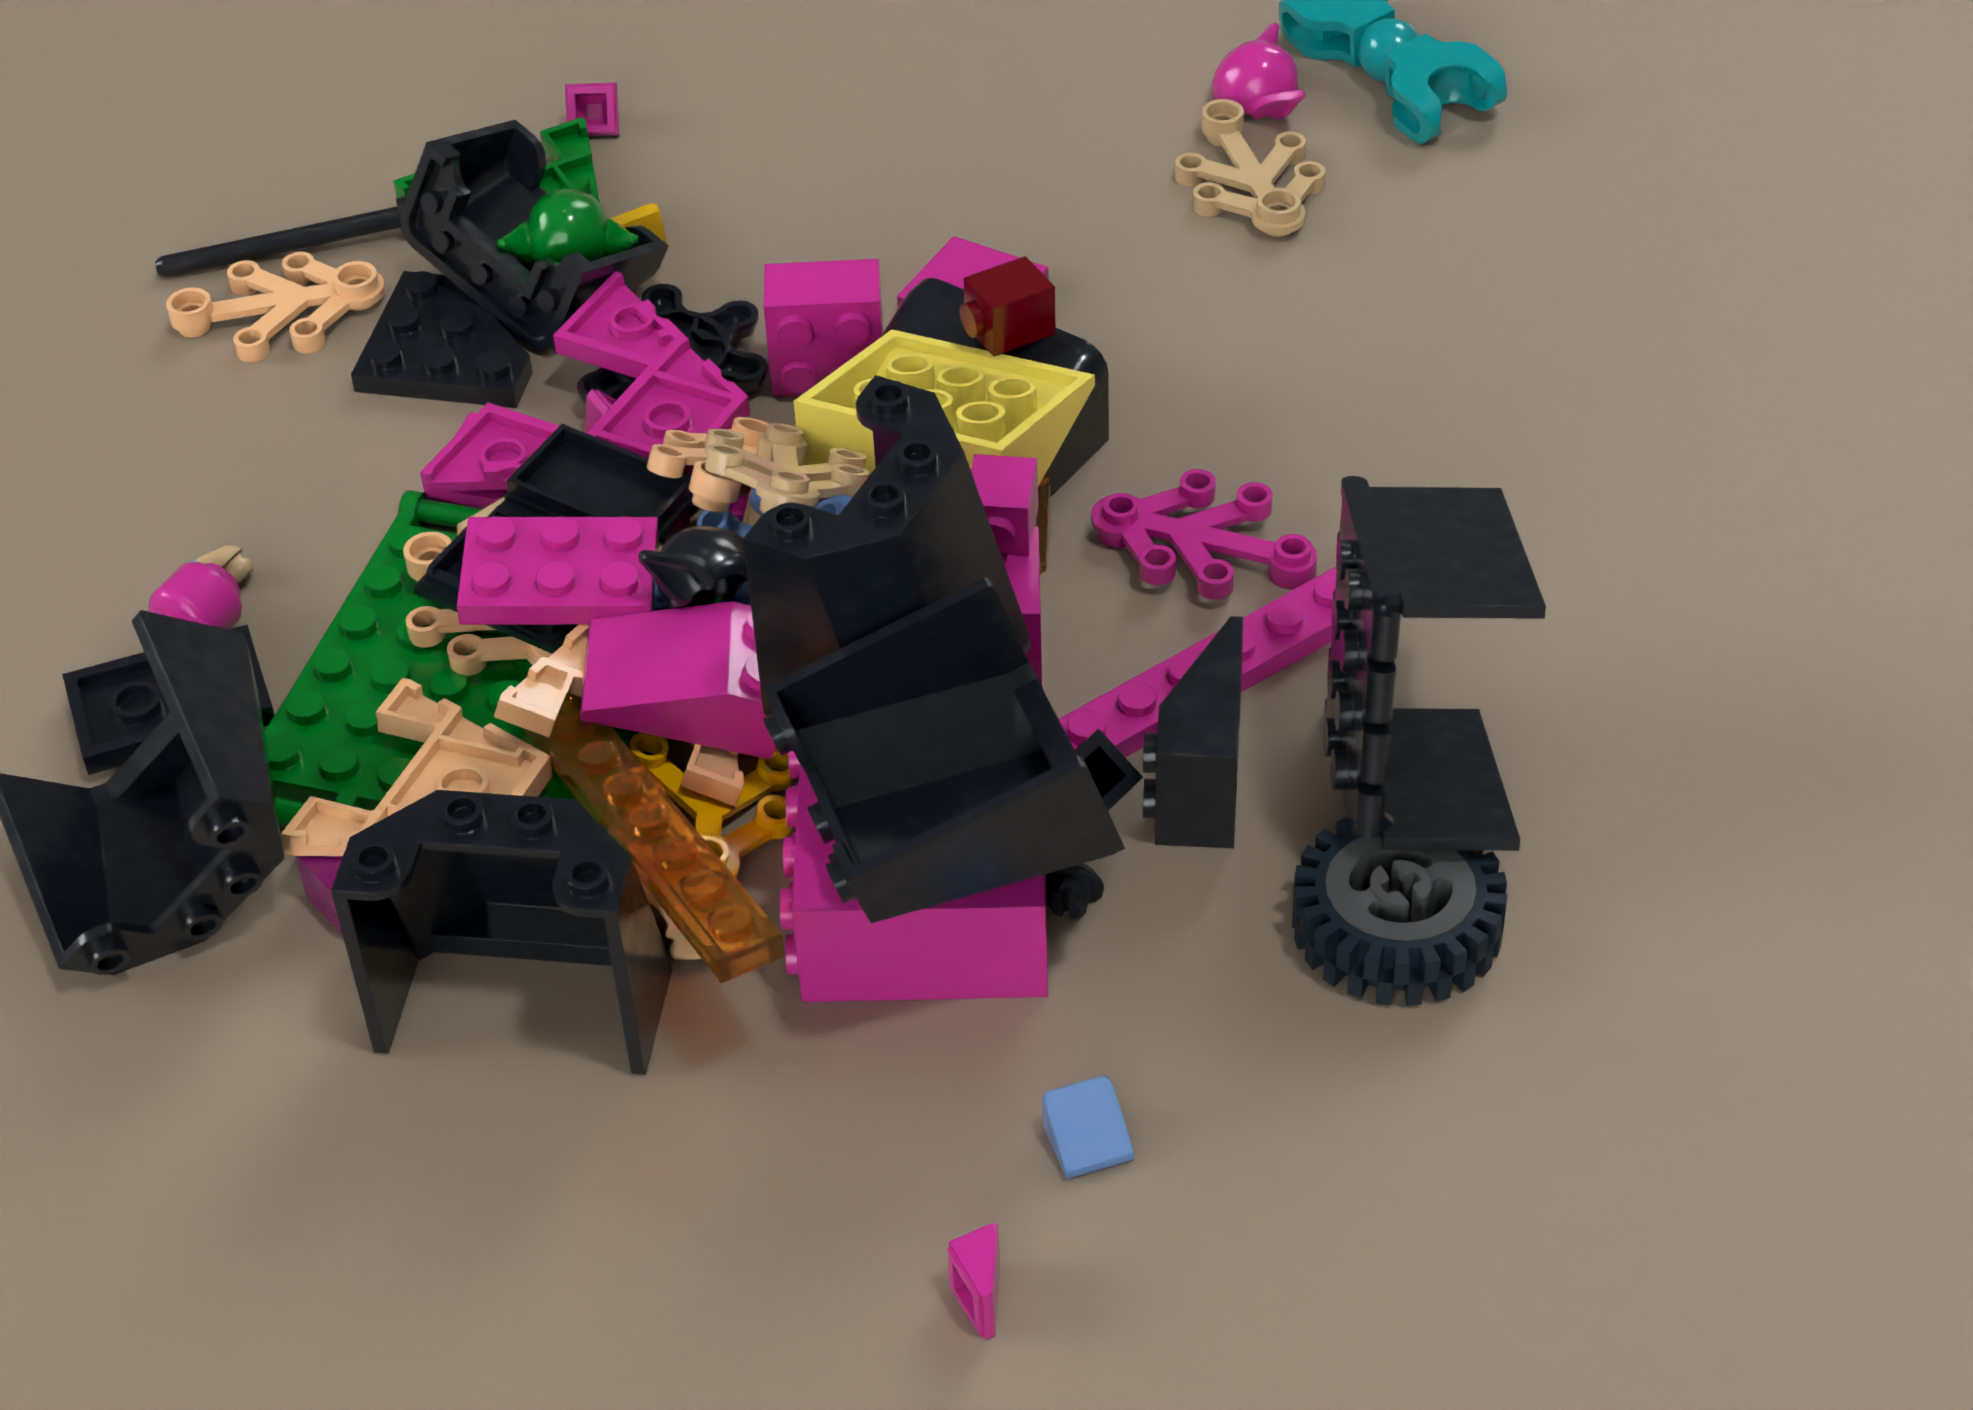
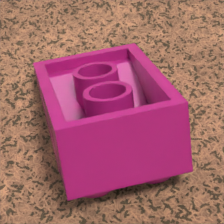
[579,601,776,759]

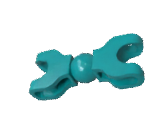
[1278,0,1507,144]

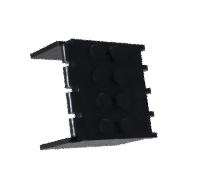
[1323,476,1546,851]

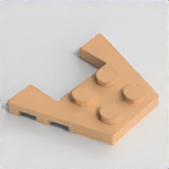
[494,624,744,806]
[281,678,553,856]

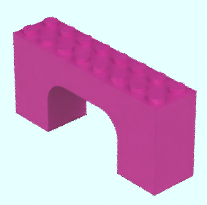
[780,526,1048,1002]

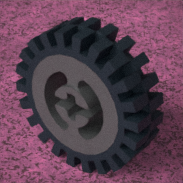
[1292,817,1508,1006]

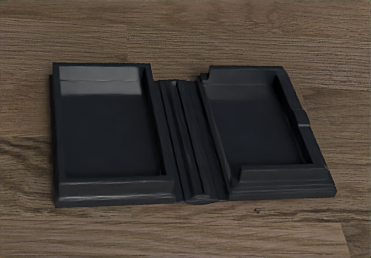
[414,423,694,654]

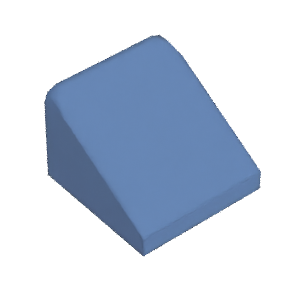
[1042,1075,1134,1179]

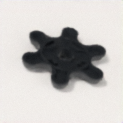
[577,284,768,404]

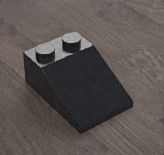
[1143,616,1244,848]

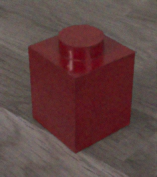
[960,256,1056,357]

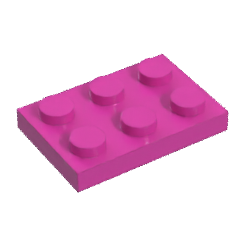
[457,517,659,625]

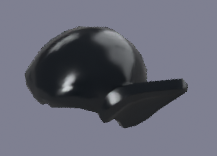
[638,526,748,609]

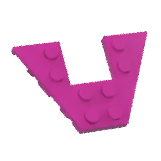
[420,271,751,492]

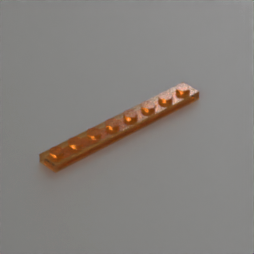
[523,693,786,984]

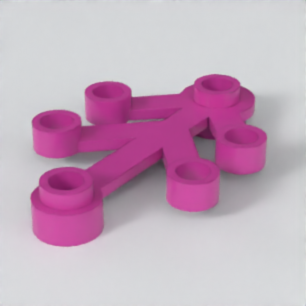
[1091,469,1317,600]

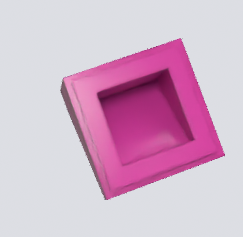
[947,1223,1000,1340]

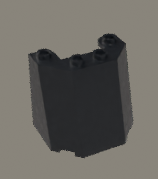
[743,375,1031,716]
[763,578,1125,923]
[0,610,285,975]
[331,790,672,1074]

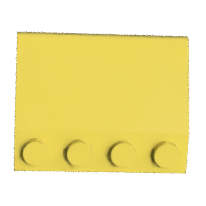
[794,330,1095,486]

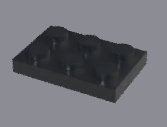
[62,625,275,775]

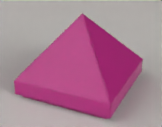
[564,82,620,137]

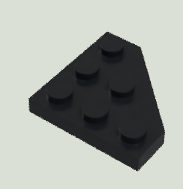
[351,271,533,408]

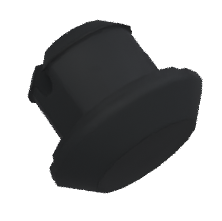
[1046,863,1104,919]

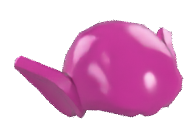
[1211,22,1306,120]

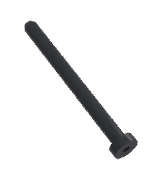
[155,196,407,277]

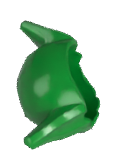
[496,188,639,265]

